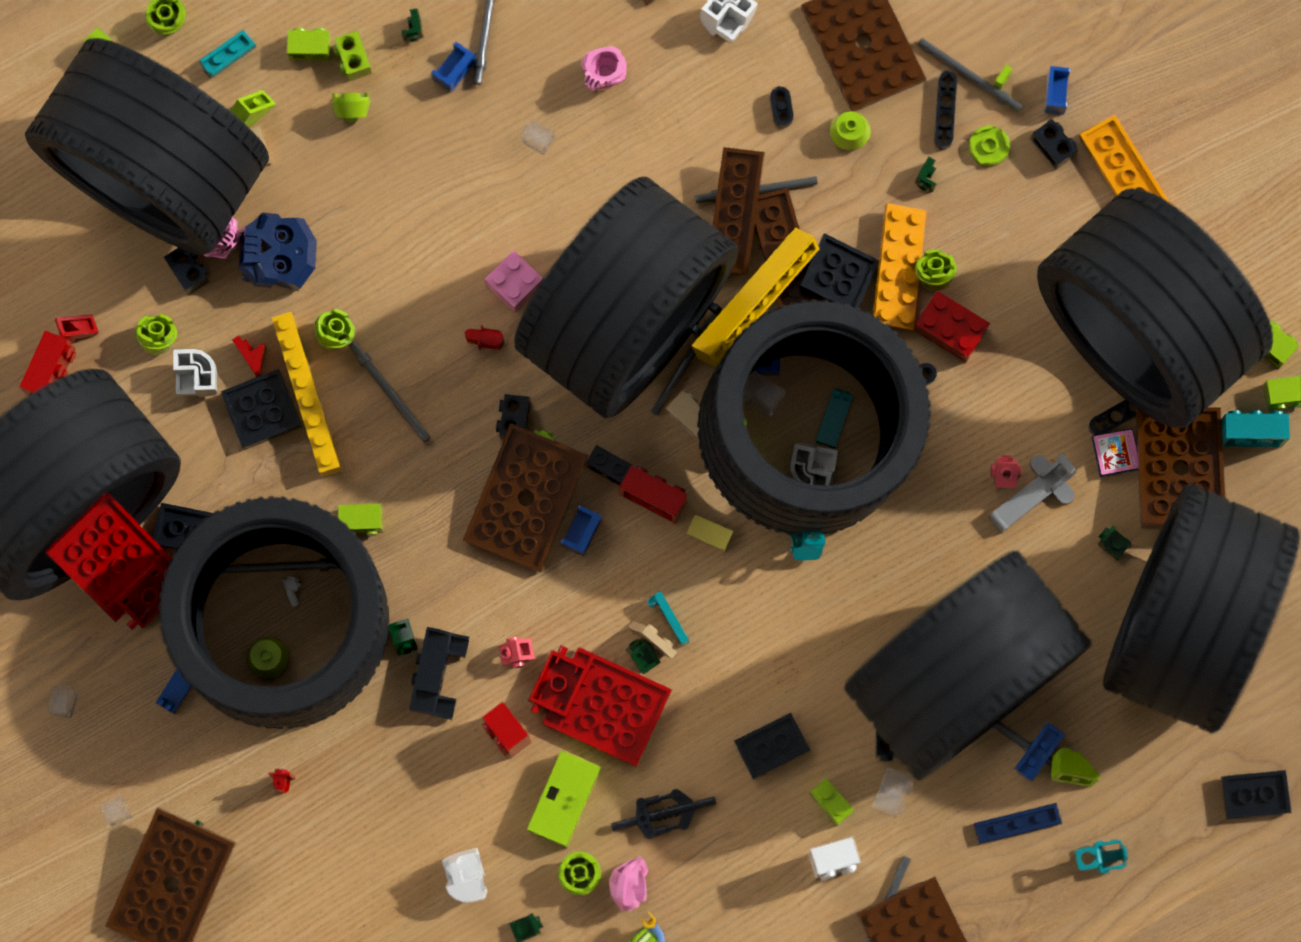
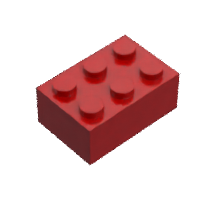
[913,290,990,363]
[19,330,76,396]
[619,466,688,524]
[482,701,532,758]

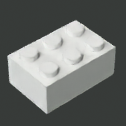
[808,837,860,881]

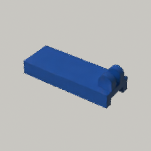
[156,669,192,714]
[1014,722,1065,782]

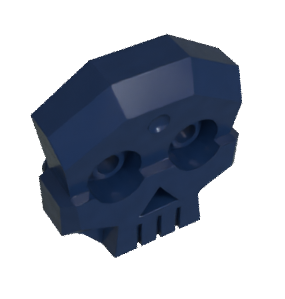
[239,212,317,291]

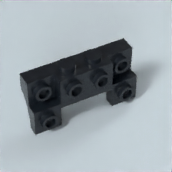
[409,627,470,720]

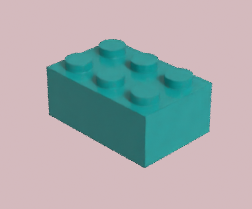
[1221,410,1290,447]

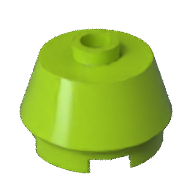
[145,0,186,34]
[330,93,371,122]
[830,111,871,151]
[915,249,957,291]
[314,309,355,350]
[135,313,177,355]
[247,637,289,679]
[558,852,601,895]

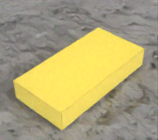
[687,514,733,551]

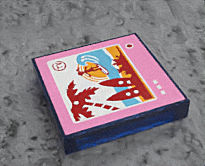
[1091,428,1138,477]

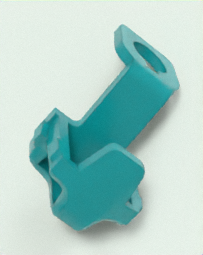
[790,531,826,560]
[1075,839,1128,874]

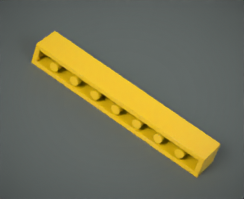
[692,228,819,368]
[272,312,342,478]

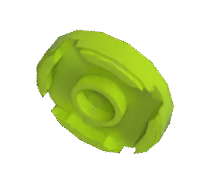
[969,125,1010,167]

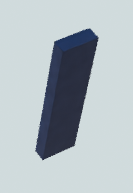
[973,803,1062,844]

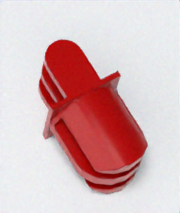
[465,325,504,350]

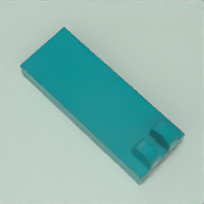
[200,30,256,78]
[816,389,853,449]
[648,591,689,647]

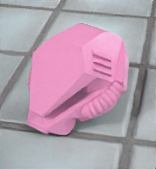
[582,46,626,91]
[204,218,241,259]
[609,856,648,912]

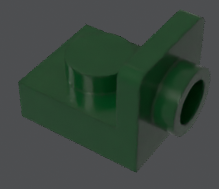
[401,8,424,42]
[915,156,936,192]
[1098,525,1132,560]
[388,618,418,655]
[626,638,661,675]
[509,913,543,942]

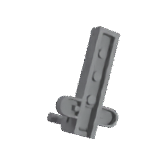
[988,453,1077,533]

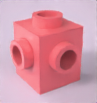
[990,455,1021,488]
[499,637,535,669]

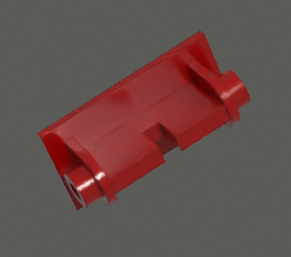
[268,769,295,794]

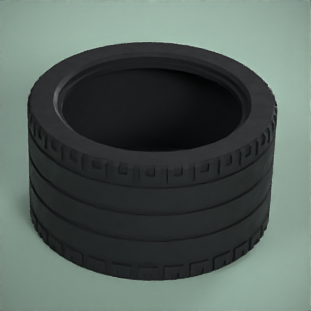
[25,38,269,254]
[514,177,738,418]
[1037,189,1273,428]
[697,300,931,536]
[0,369,181,600]
[1103,484,1301,734]
[158,496,389,729]
[844,551,1091,780]

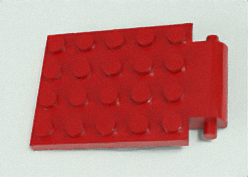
[45,492,172,630]
[528,645,672,768]

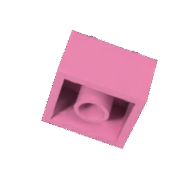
[485,250,543,313]

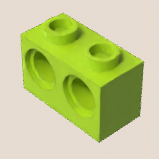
[333,30,372,81]

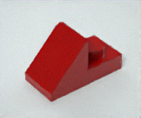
[55,314,99,344]
[232,335,267,377]

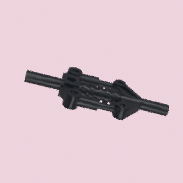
[611,789,716,840]

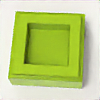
[994,64,1012,90]

